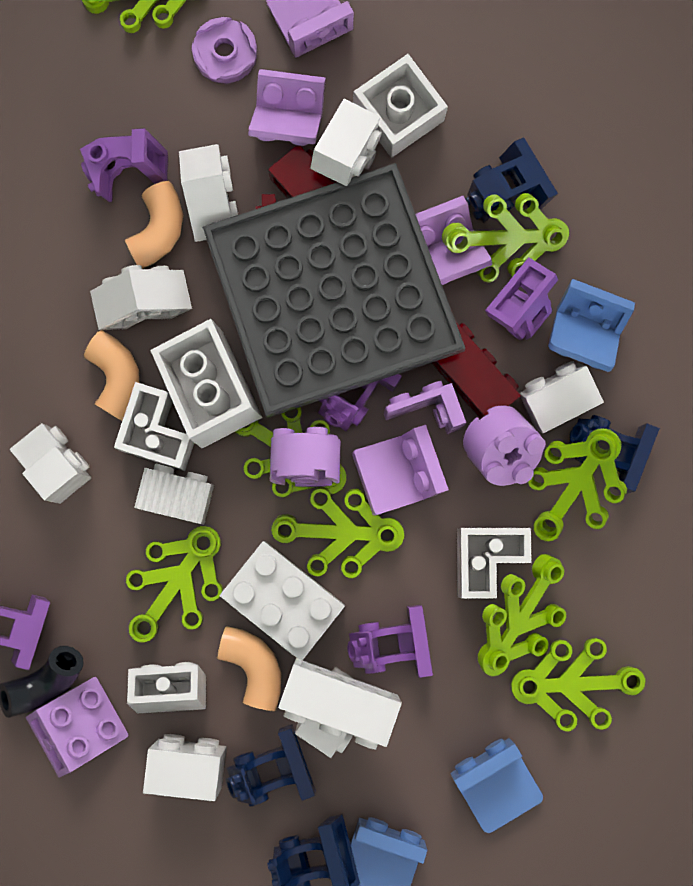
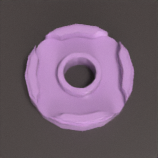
[192,17,257,84]

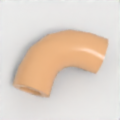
[125,181,184,269]
[84,330,139,421]
[217,626,281,711]

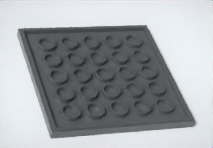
[203,163,465,418]

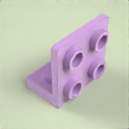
[266,0,354,58]
[248,69,326,146]
[415,196,492,285]
[384,381,466,434]
[352,425,449,516]
[26,677,128,778]

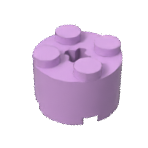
[463,406,546,486]
[270,427,341,487]

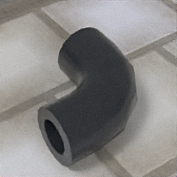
[0,646,84,718]

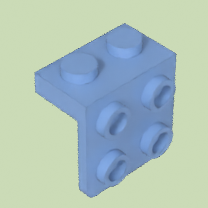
[548,279,635,372]
[450,738,543,833]
[350,817,428,886]

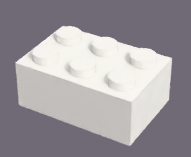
[150,319,263,448]
[219,541,345,660]
[278,658,402,750]

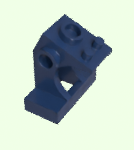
[465,137,558,223]
[569,415,660,493]
[226,724,316,806]
[267,814,360,886]

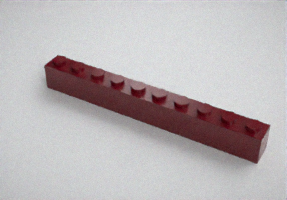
[268,145,521,419]

